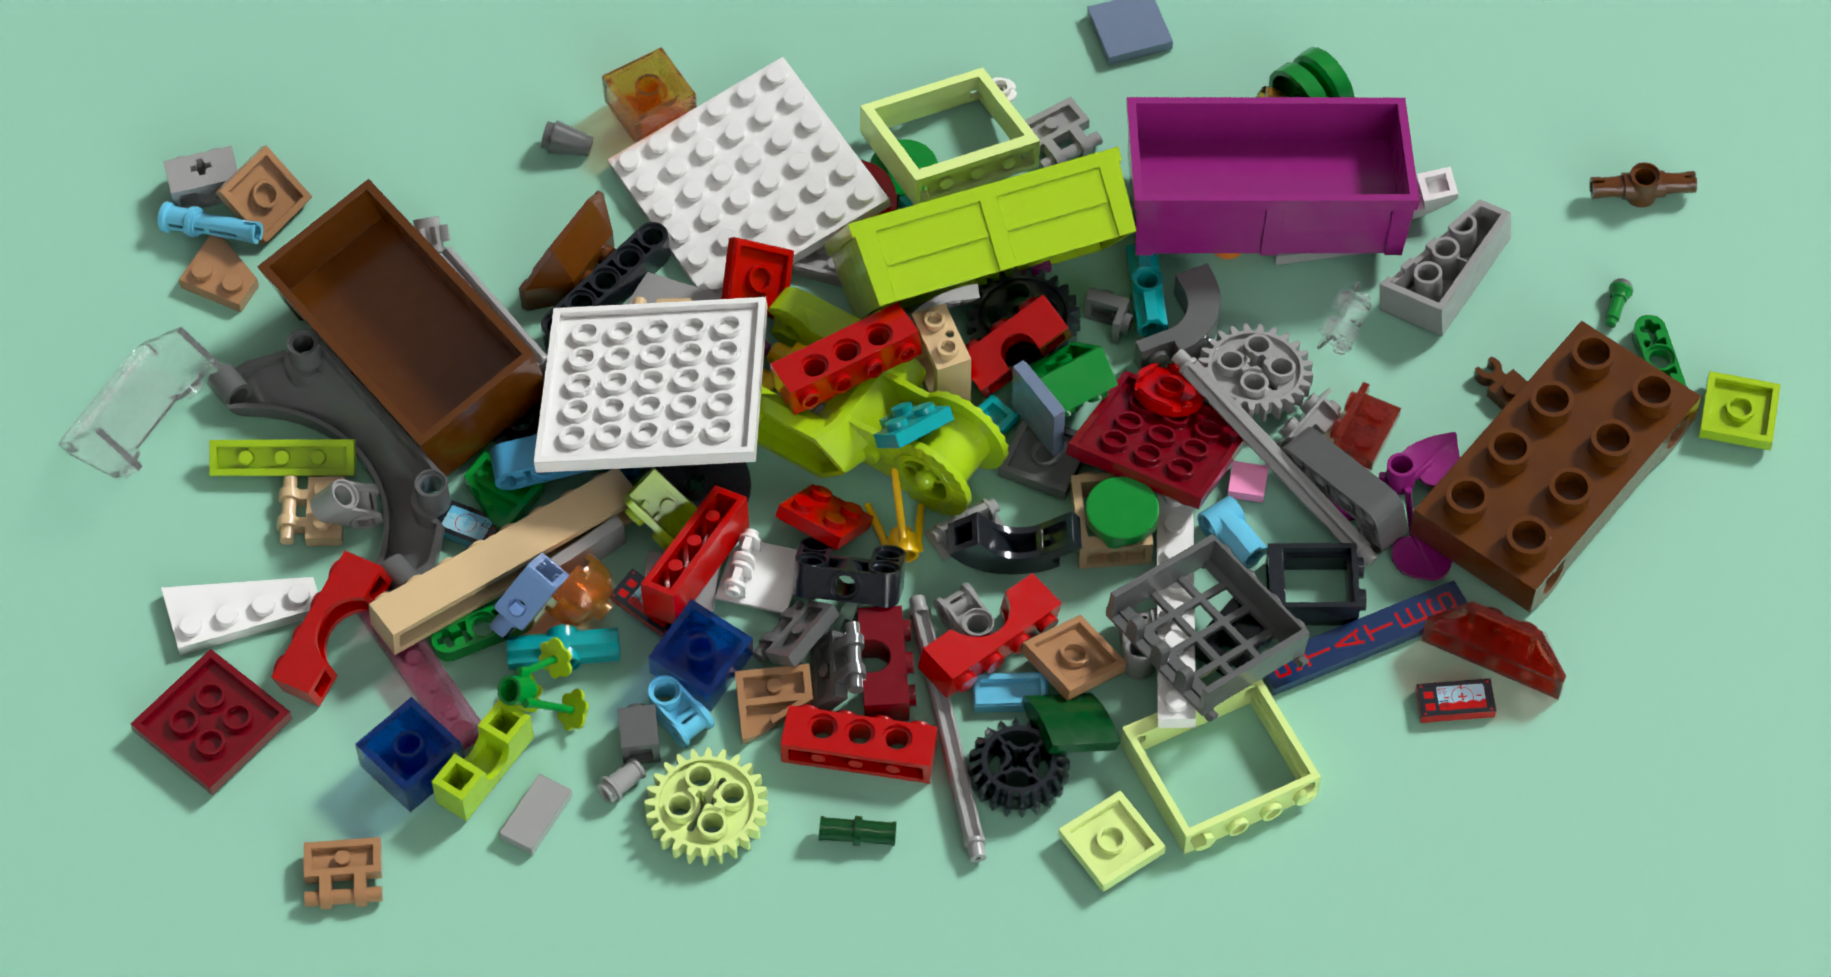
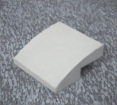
[907,284,980,320]

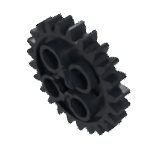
[966,267,1081,367]

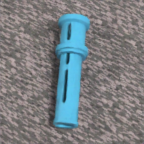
[157,201,263,244]

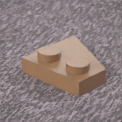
[179,235,259,312]
[735,664,813,744]

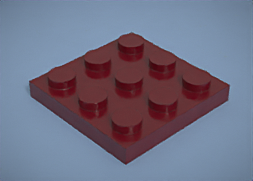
[130,649,292,795]

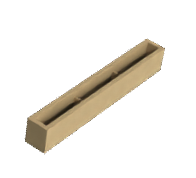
[369,469,634,655]

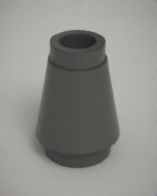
[541,120,594,157]

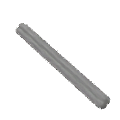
[440,247,547,373]

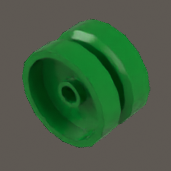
[1269,47,1355,97]

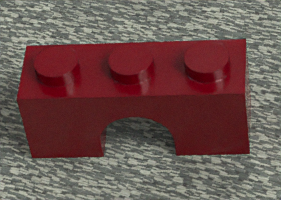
[857,605,917,721]

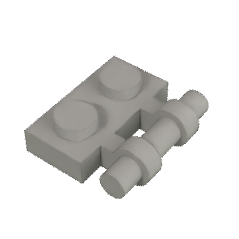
[1025,97,1103,169]

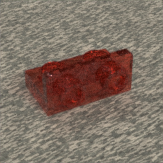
[1330,382,1401,470]

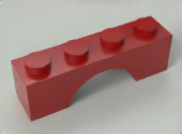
[271,550,392,707]
[918,573,1062,698]

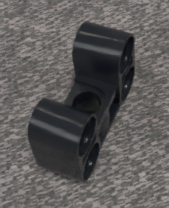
[793,537,906,608]

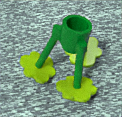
[498,637,589,731]

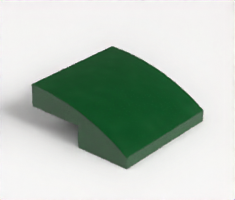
[1022,693,1121,754]

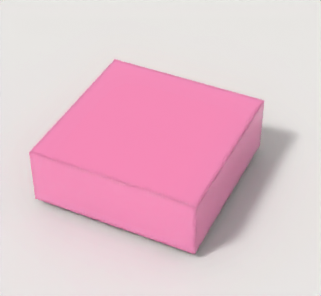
[1227,461,1269,503]

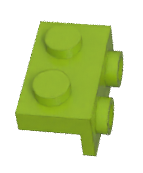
[623,467,697,551]

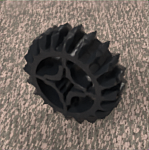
[968,717,1070,818]

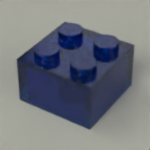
[648,599,753,711]
[355,697,465,813]

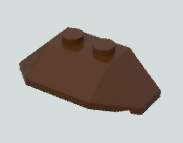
[519,190,616,311]

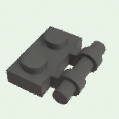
[752,600,840,667]
[811,621,866,711]

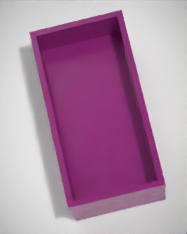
[1126,97,1420,255]

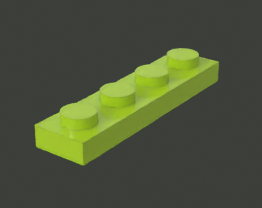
[209,439,356,476]

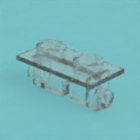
[1317,281,1372,355]

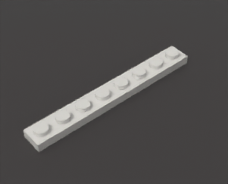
[1157,493,1196,728]

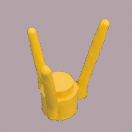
[864,468,925,563]

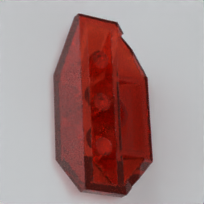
[1421,601,1566,700]

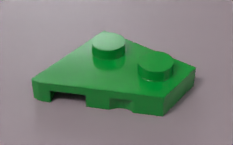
[464,451,545,532]

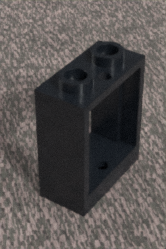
[1265,543,1367,625]

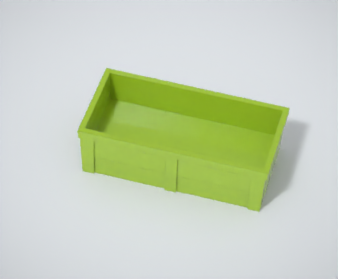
[824,146,1136,320]

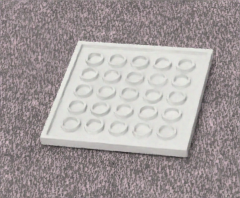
[607,57,891,295]
[534,297,768,473]

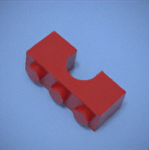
[965,294,1072,399]

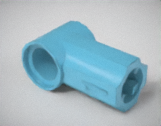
[1197,496,1267,569]

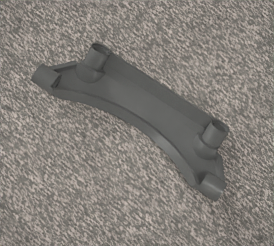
[207,329,451,592]

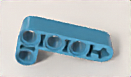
[490,434,640,490]

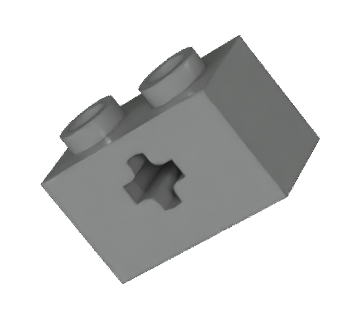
[163,146,237,208]

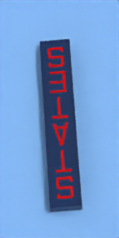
[1263,580,1472,696]

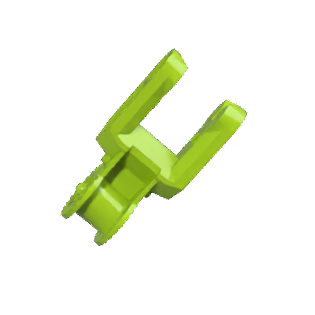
[757,287,1009,516]

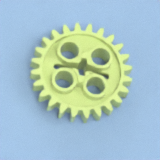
[645,747,769,866]

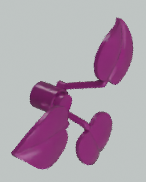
[1328,432,1460,581]

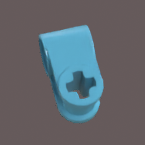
[648,675,715,749]

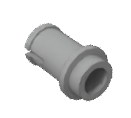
[597,758,646,804]

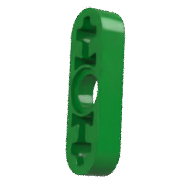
[1632,315,1687,387]
[431,600,535,662]

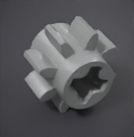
[413,216,450,252]

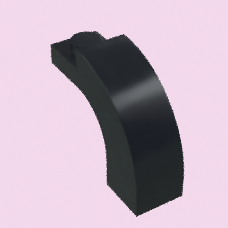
[948,511,1082,575]

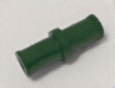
[819,816,897,846]

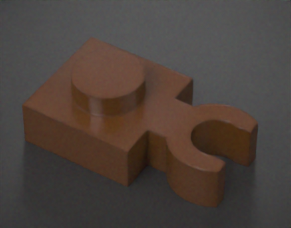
[1474,357,1527,410]

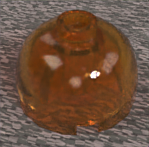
[544,553,614,627]

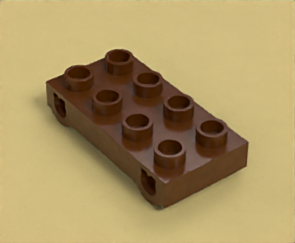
[1410,320,1702,612]

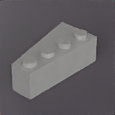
[1379,199,1511,336]

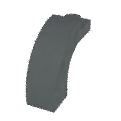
[1134,263,1220,371]

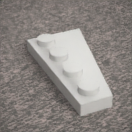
[161,577,318,656]

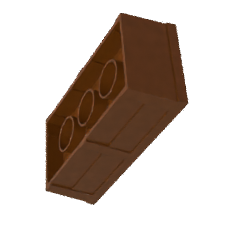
[257,178,544,477]

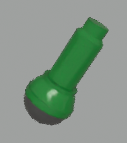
[1605,278,1633,328]

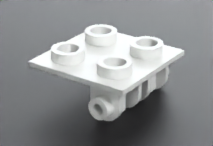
[715,528,797,614]

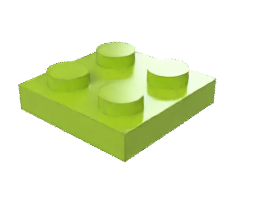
[1698,371,1781,451]

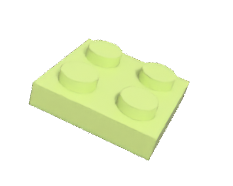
[1058,790,1166,892]

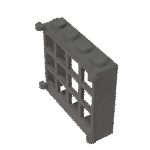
[1106,534,1310,722]

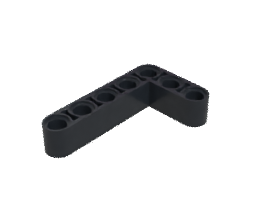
[541,222,670,352]

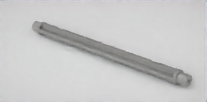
[1171,349,1378,567]
[909,595,986,863]

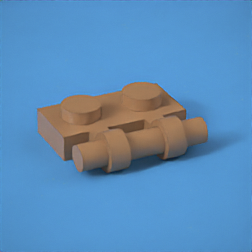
[304,837,383,910]

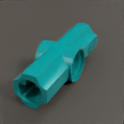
[1125,242,1168,338]
[506,624,621,672]

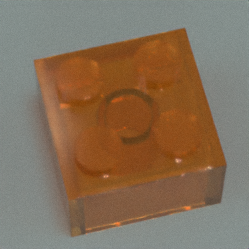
[602,47,697,143]

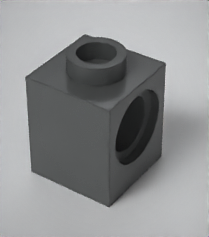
[617,703,661,764]

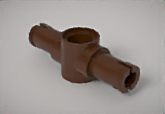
[1589,162,1697,208]

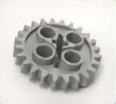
[1198,324,1314,422]

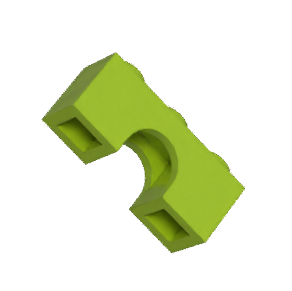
[432,698,534,821]

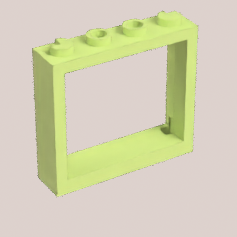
[860,67,1040,205]
[1121,679,1321,854]

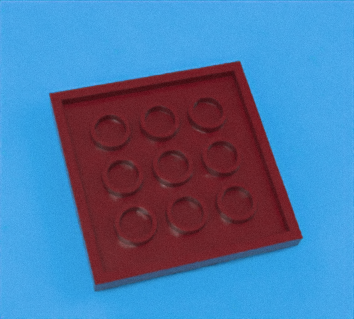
[1066,370,1246,510]

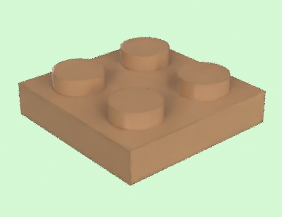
[215,145,312,244]
[1021,614,1127,701]

